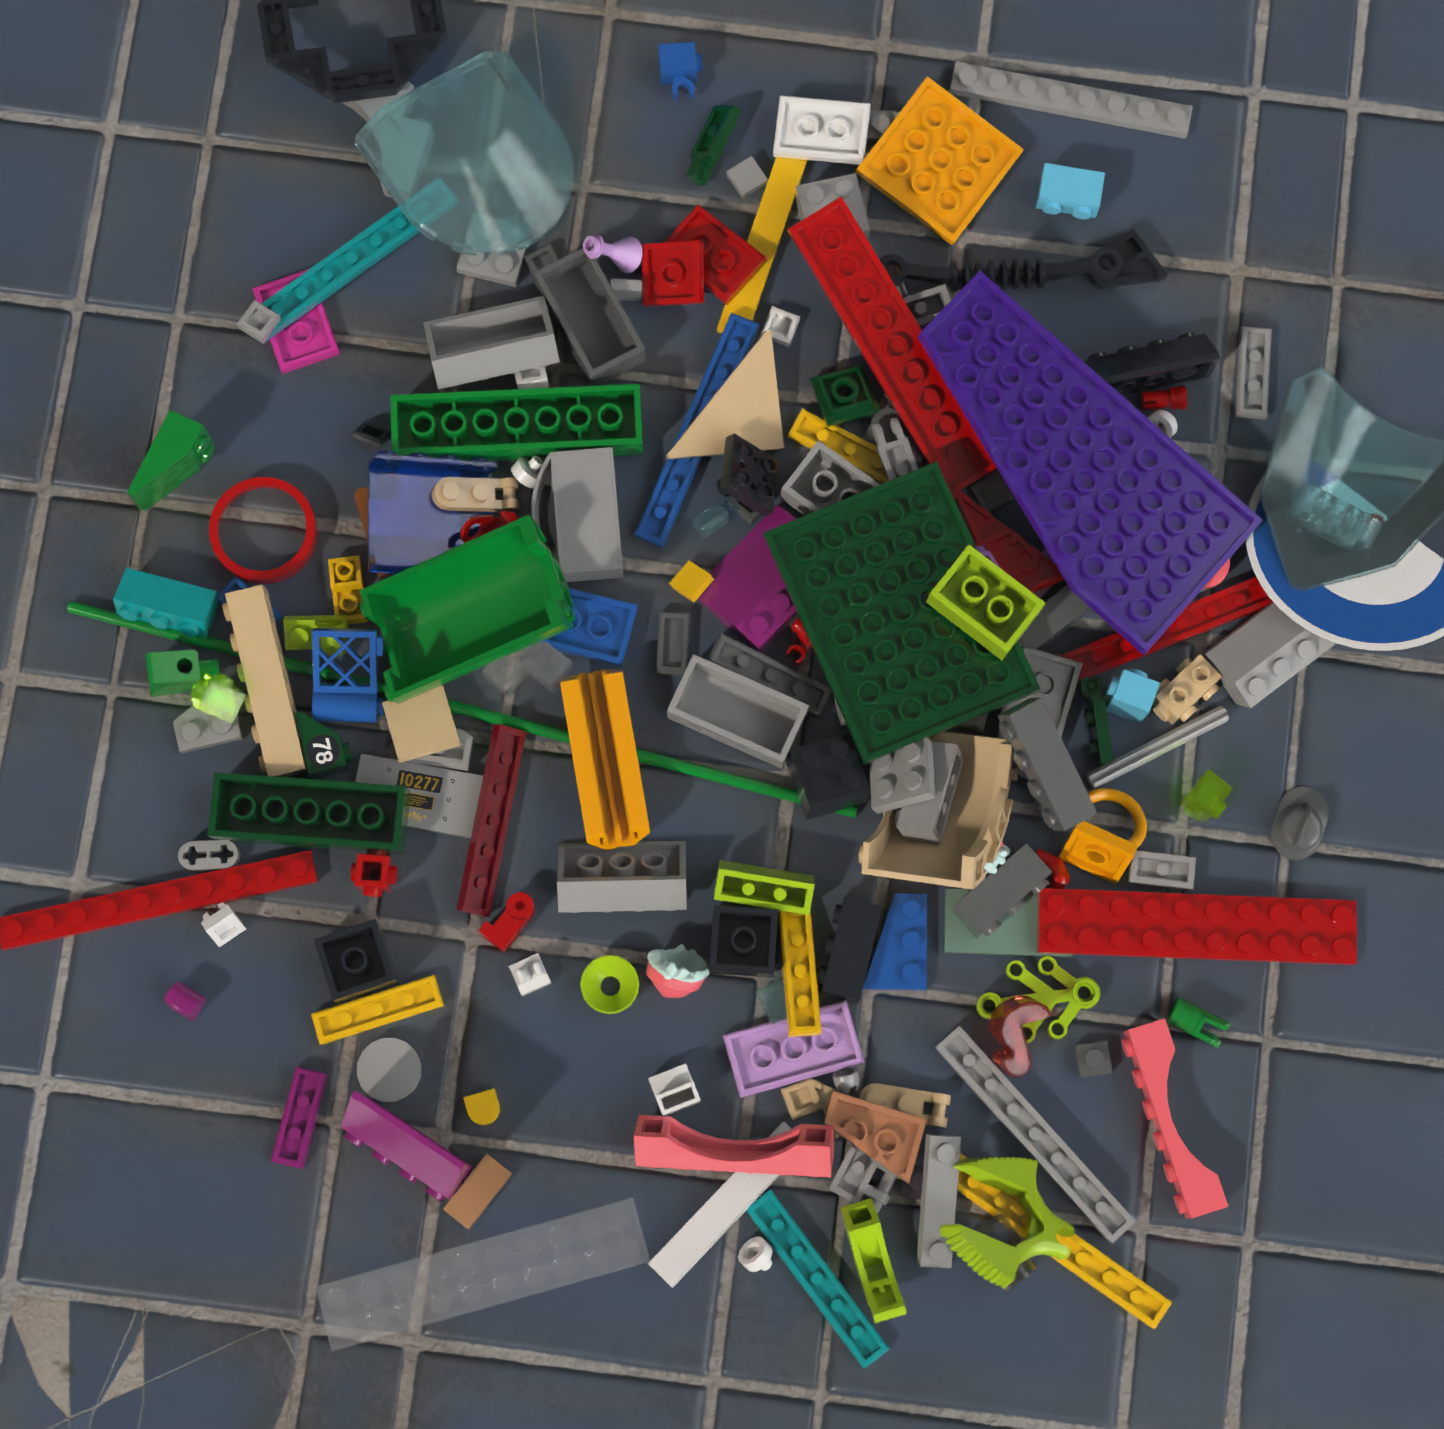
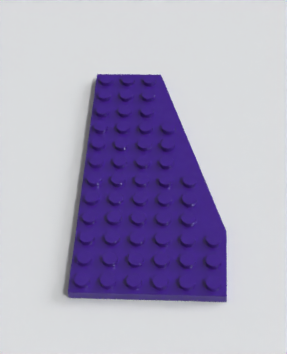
[918,271,1263,655]

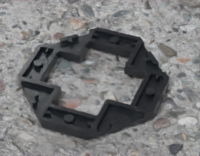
[257,0,447,104]

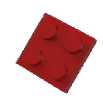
[642,240,704,307]

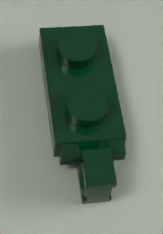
[686,105,742,186]
[1079,676,1113,765]

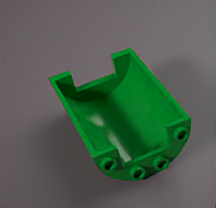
[359,515,575,704]

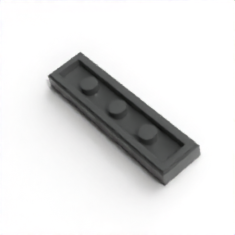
[707,633,831,718]

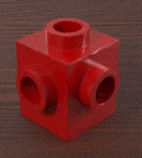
[350,850,398,897]

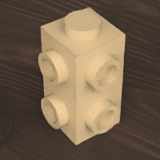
[1152,654,1222,725]

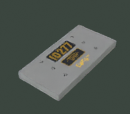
[355,754,483,839]

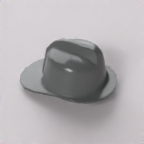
[1271,786,1329,860]

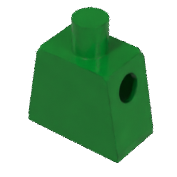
[146,650,219,697]

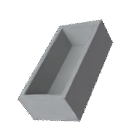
[423,296,560,389]
[667,654,809,769]

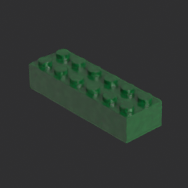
[207,772,411,854]

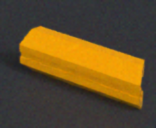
[560,669,650,850]

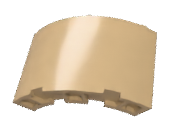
[859,731,1019,890]

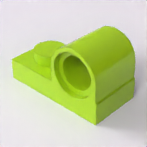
[283,615,350,657]

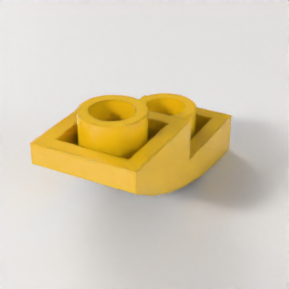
[328,555,368,625]

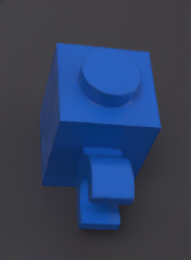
[658,42,703,100]

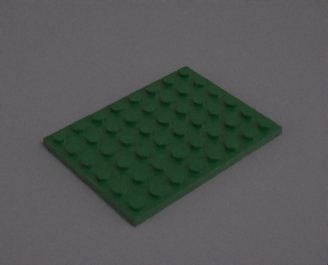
[763,462,1041,765]

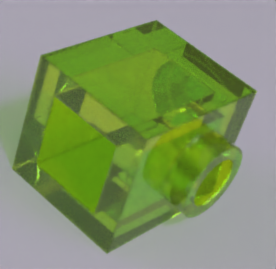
[191,673,246,724]
[1180,769,1233,823]

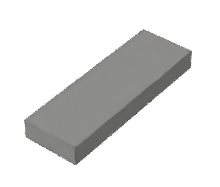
[1235,326,1272,420]

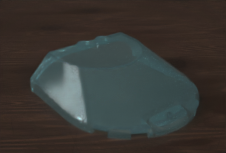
[355,51,574,256]

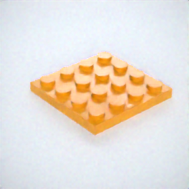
[855,76,1024,246]

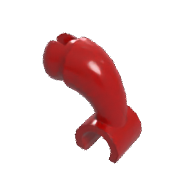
[786,617,812,667]

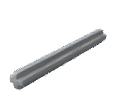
[1086,706,1229,789]

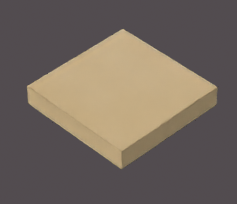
[382,685,460,763]

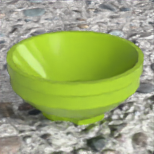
[580,955,639,1014]

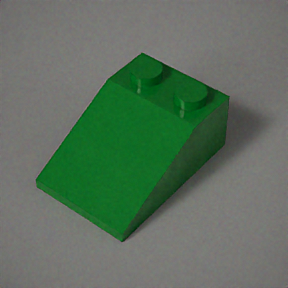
[127,410,215,512]

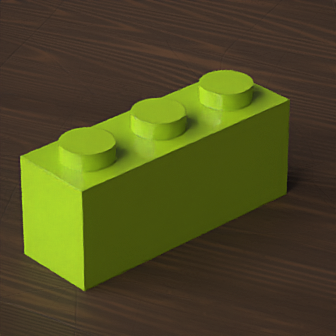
[714,860,815,915]

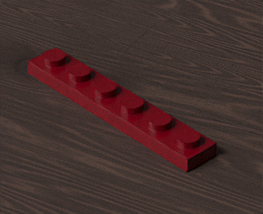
[456,724,526,917]

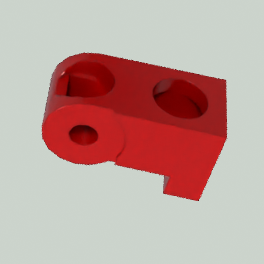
[478,892,535,953]

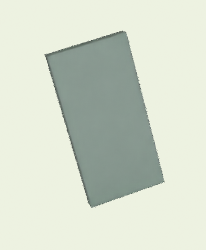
[944,888,1073,958]

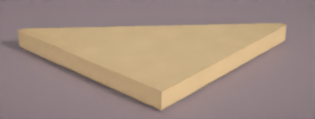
[666,330,784,460]

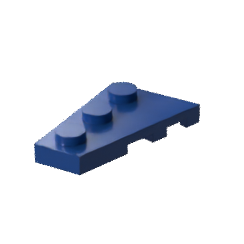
[862,894,927,991]

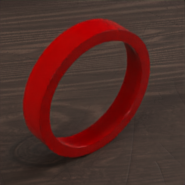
[209,477,318,584]

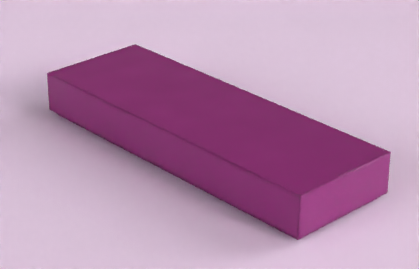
[270,1066,329,1169]

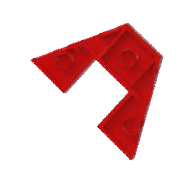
[952,490,1064,593]

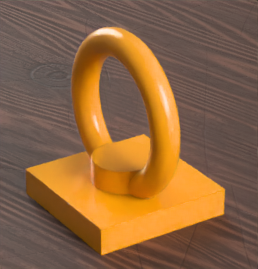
[1059,788,1147,885]

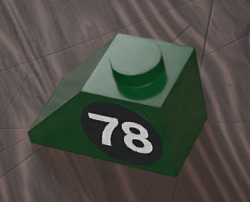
[295,712,353,779]

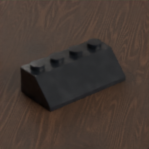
[1084,332,1220,396]

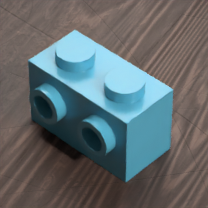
[1036,163,1105,219]
[1103,668,1160,724]

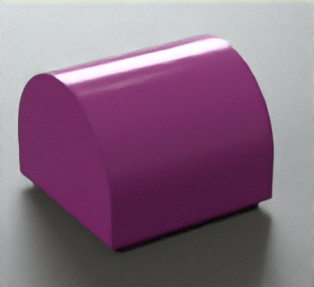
[164,981,206,1021]

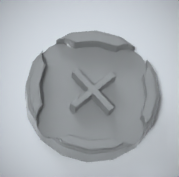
[357,1038,422,1102]

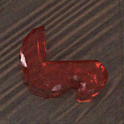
[990,996,1052,1078]

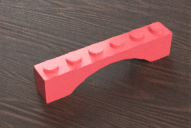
[1121,1018,1228,1219]
[634,1115,834,1177]

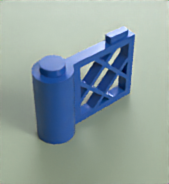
[312,628,385,723]

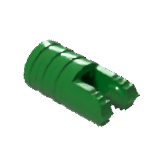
[1166,996,1231,1048]

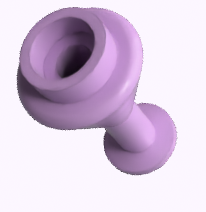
[583,234,643,273]

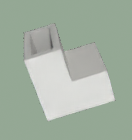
[648,1063,701,1116]

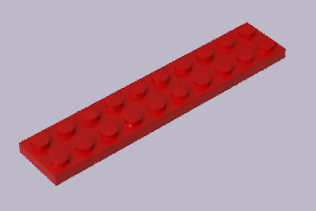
[787,196,997,494]
[1037,888,1357,965]

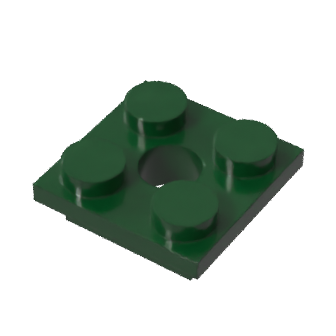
[809,364,880,427]

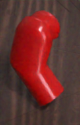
[1035,847,1070,889]

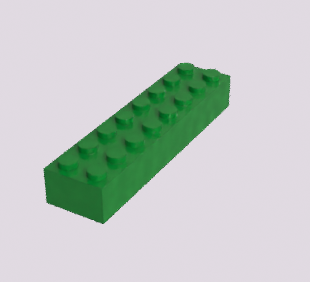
[390,384,643,466]

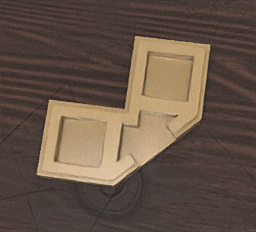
[781,1078,849,1139]

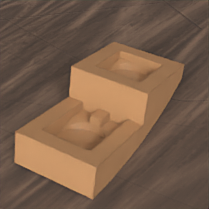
[443,1154,512,1230]

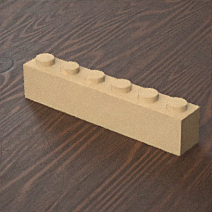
[222,585,308,777]

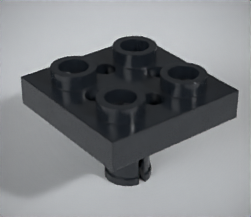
[717,433,779,517]

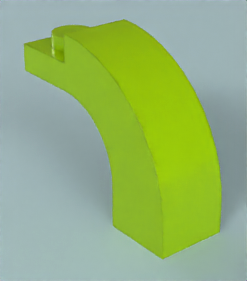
[840,1198,907,1323]

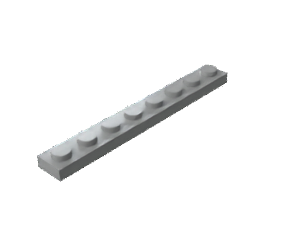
[949,61,1193,139]
[935,1026,1136,1244]

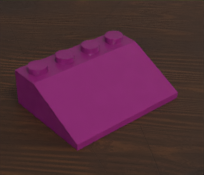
[698,505,798,653]
[341,1091,473,1201]

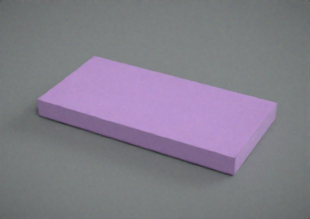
[723,1000,864,1098]

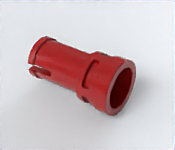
[1141,385,1187,411]

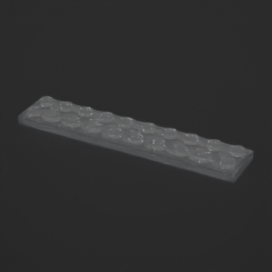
[316,1198,650,1351]

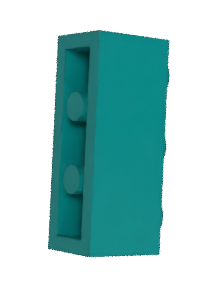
[113,568,219,638]

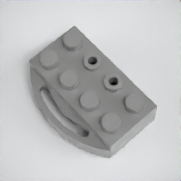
[531,447,624,582]

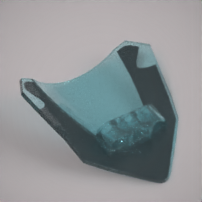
[1260,367,1444,591]

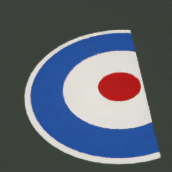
[1246,458,1444,651]

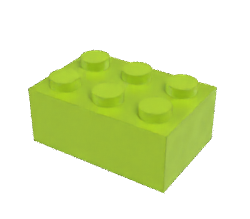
[926,545,1046,660]

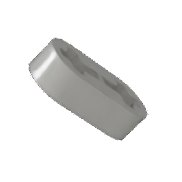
[178,840,241,872]

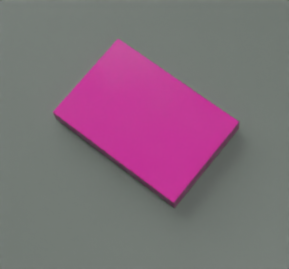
[252,269,340,374]

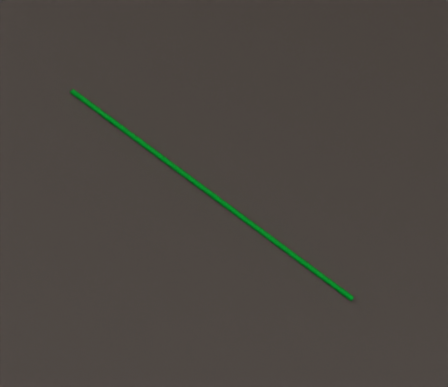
[67,600,858,818]

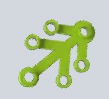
[976,956,1101,1044]

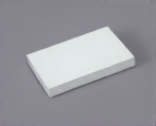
[773,95,871,165]

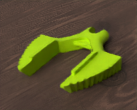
[940,1157,1075,1289]

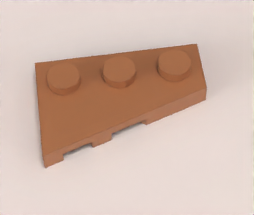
[823,1091,927,1184]

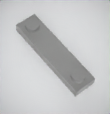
[916,1134,961,1268]

